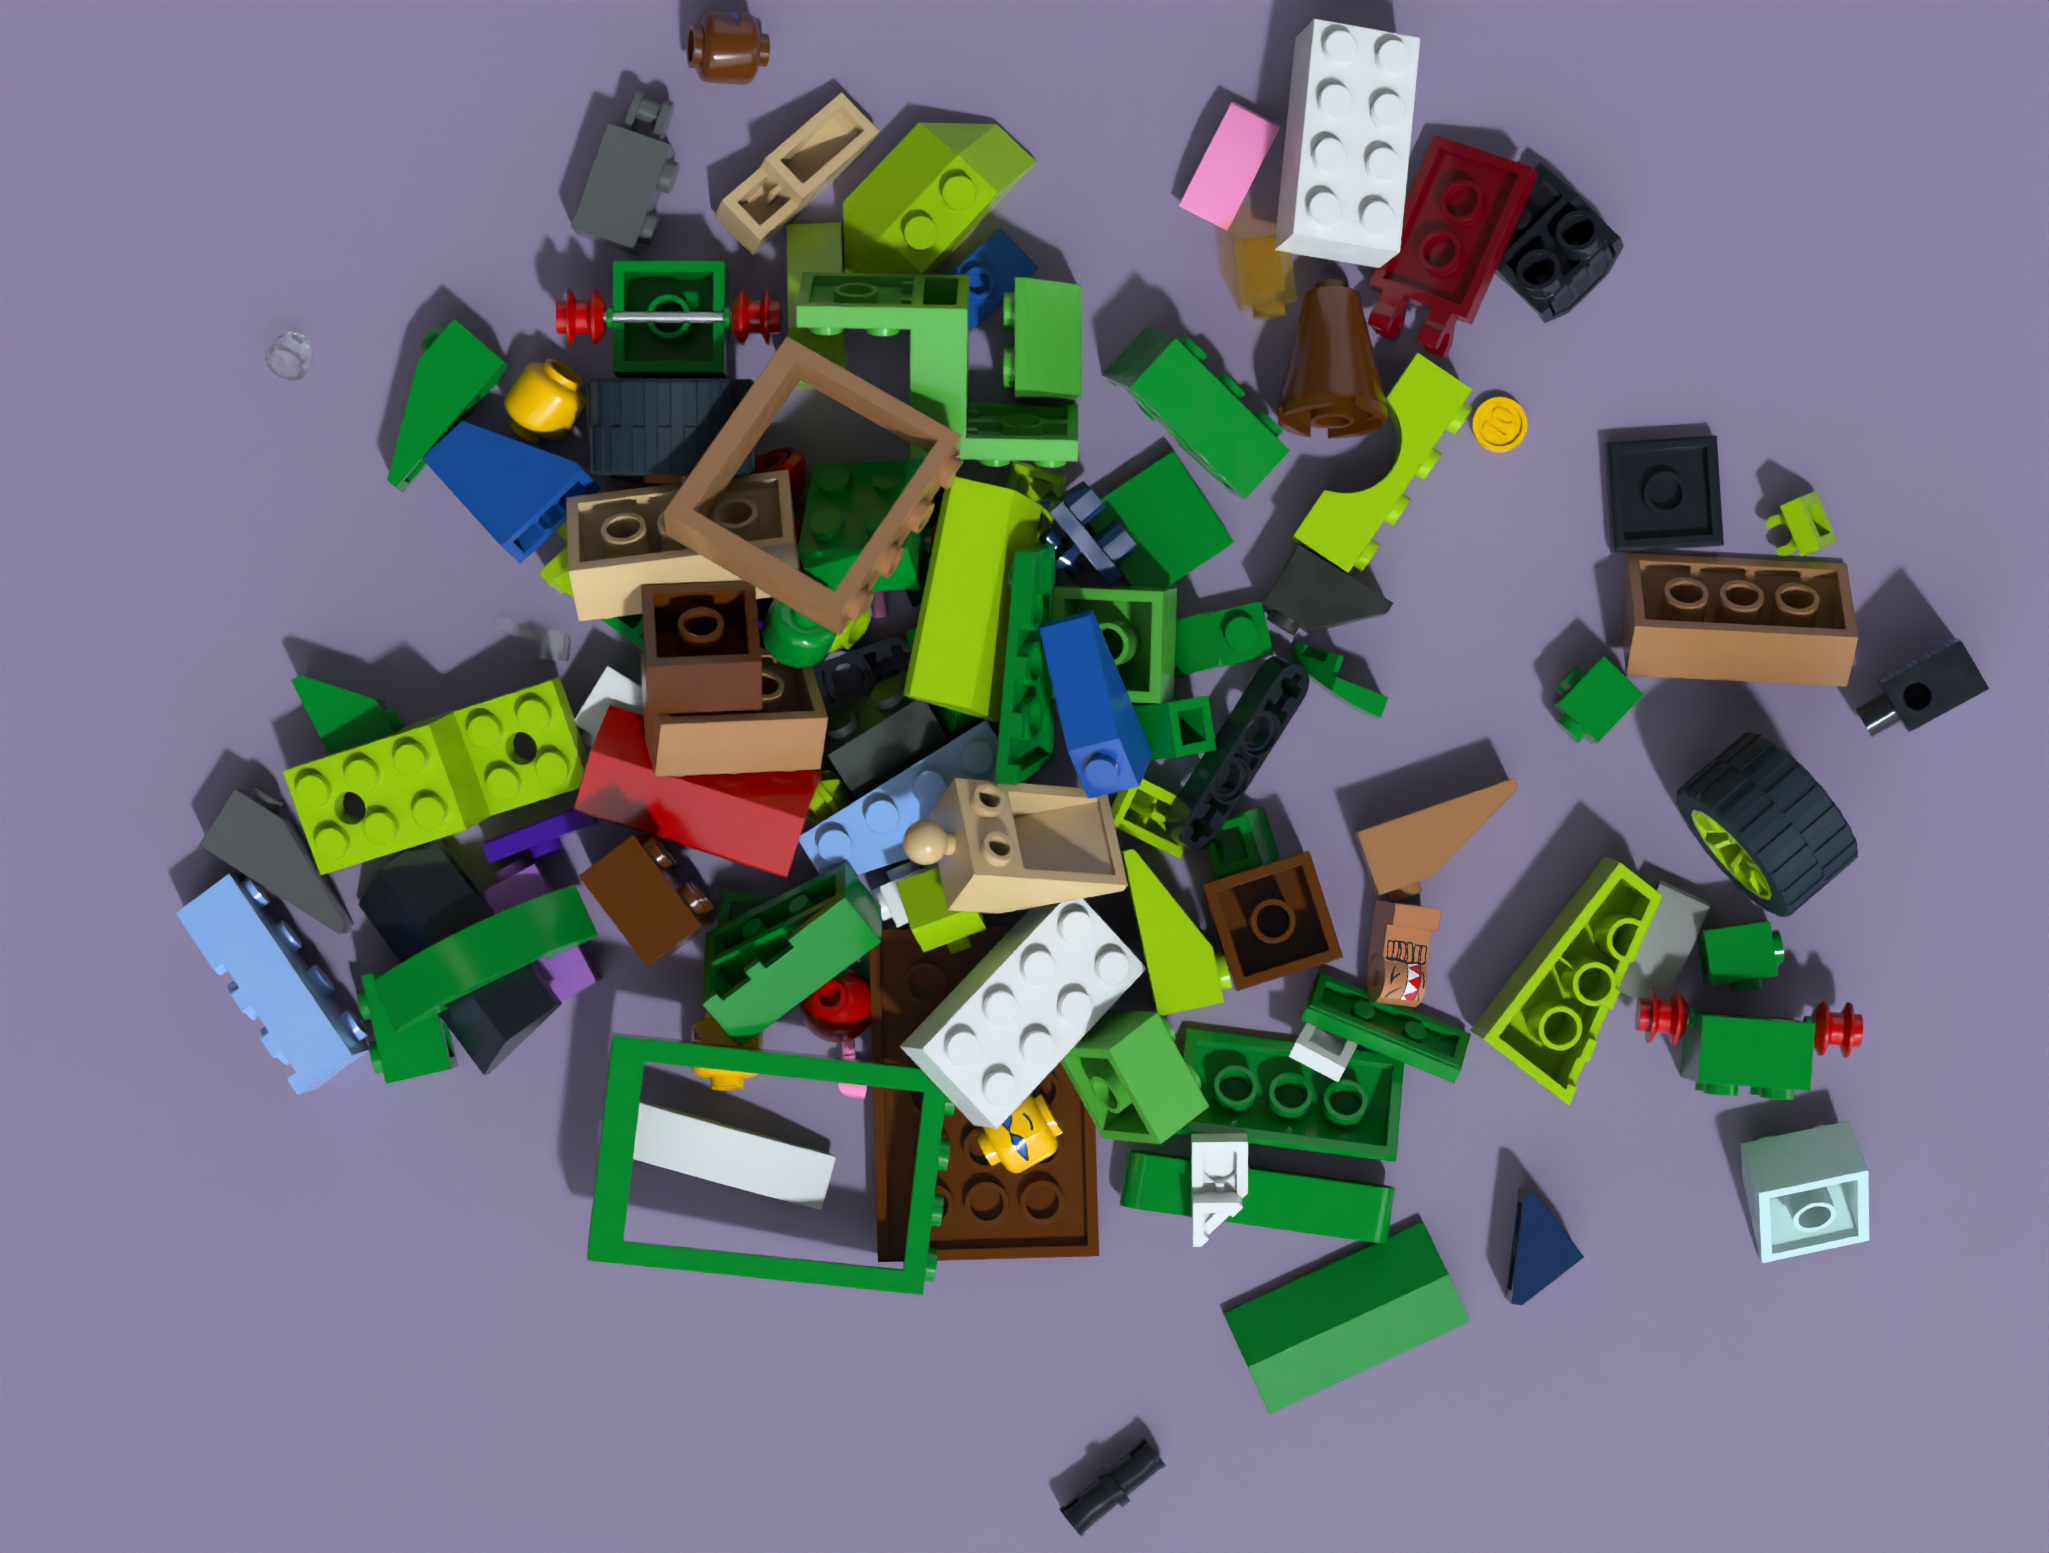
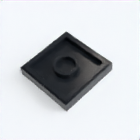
[1604,435,1724,553]

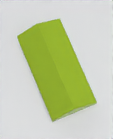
[903,477,1042,722]

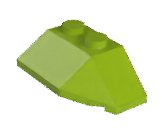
[843,122,1037,274]

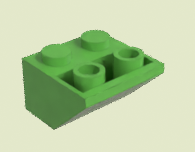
[1004,277,1081,401]

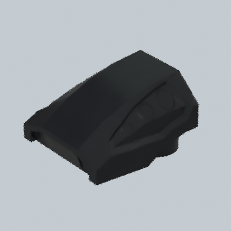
[1495,163,1624,323]

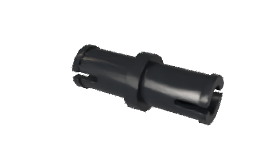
[1059,1438,1166,1537]

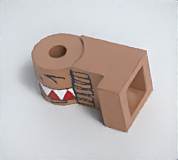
[1366,900,1442,1007]

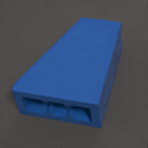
[422,421,601,564]

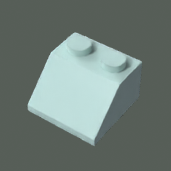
[1741,1121,1869,1263]

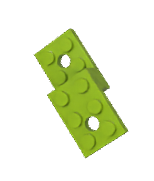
[282,677,588,876]

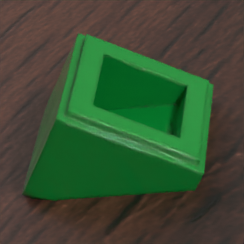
[1206,807,1279,879]

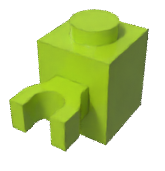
[896,867,986,954]

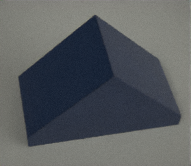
[1505,1189,1584,1305]

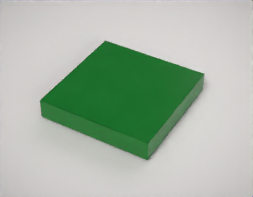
[1087,451,1234,588]

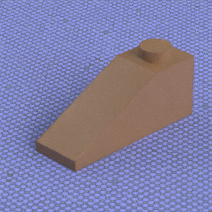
[1353,778,1519,902]

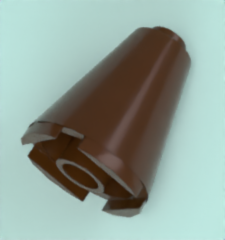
[1277,279,1388,439]

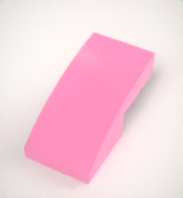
[1179,101,1281,231]

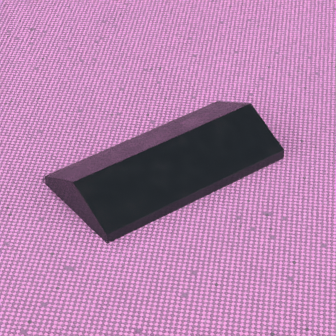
[358,839,562,1075]

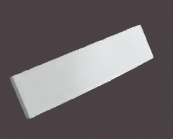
[633,1101,836,1210]

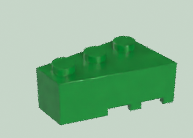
[1102,327,1290,499]
[702,863,882,1047]

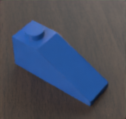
[1039,610,1153,799]

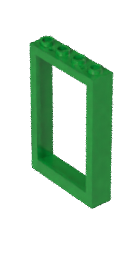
[587,1032,955,1295]

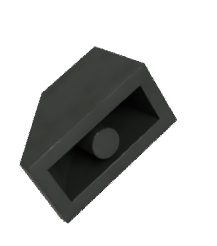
[1262,545,1393,636]

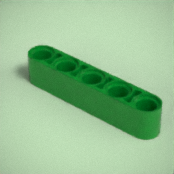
[1119,1150,1395,1243]

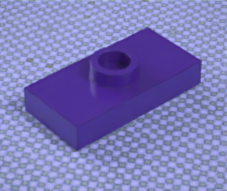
[482,807,598,863]

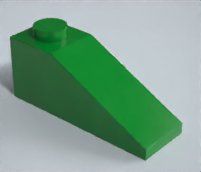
[387,319,511,492]

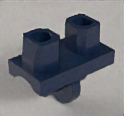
[1038,481,1137,586]

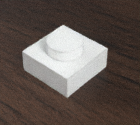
[1289,1023,1358,1082]

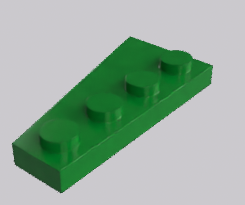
[995,543,1055,785]

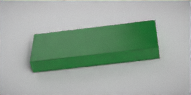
[1300,972,1471,1083]

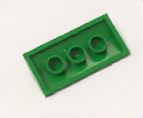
[1175,1028,1404,1162]
[1223,1221,1469,1414]

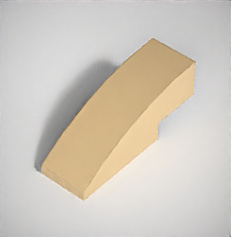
[714,92,880,256]

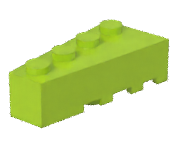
[1470,856,1663,1105]

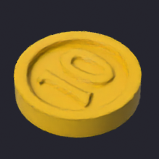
[1472,397,1528,453]

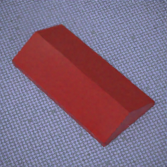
[574,705,822,879]

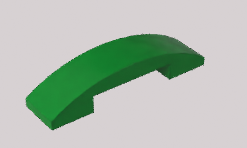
[373,884,599,1033]

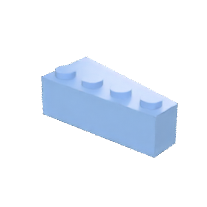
[799,720,1026,875]
[175,873,369,1095]

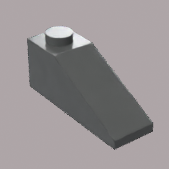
[199,786,354,934]

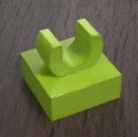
[1765,491,1838,557]

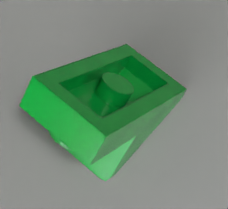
[1175,601,1274,678]

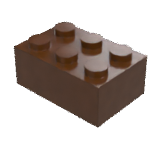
[579,835,714,967]

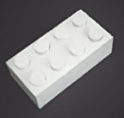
[1274,19,1420,268]
[900,898,1147,1129]

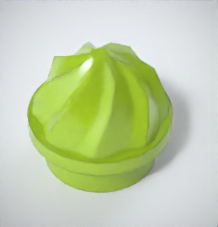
[807,770,849,826]

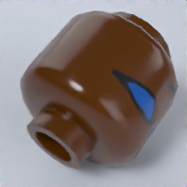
[686,11,770,85]

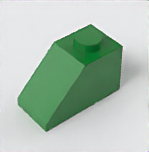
[291,675,407,755]

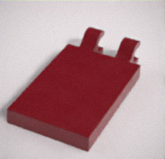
[1367,134,1538,358]

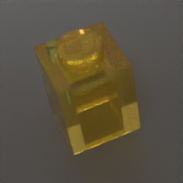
[1231,235,1297,320]

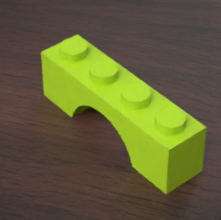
[1290,352,1473,574]

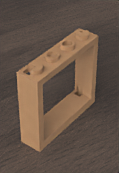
[664,336,964,636]

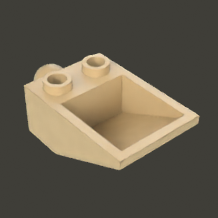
[903,778,1128,913]

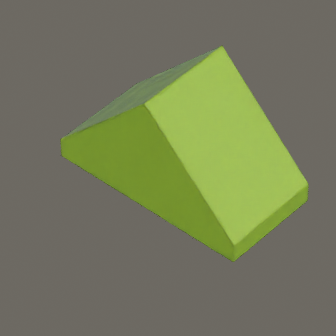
[1111,779,1196,859]

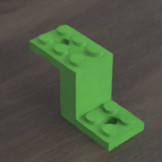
[797,272,1078,468]

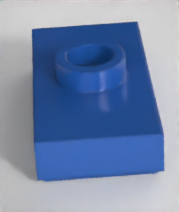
[950,228,1038,334]

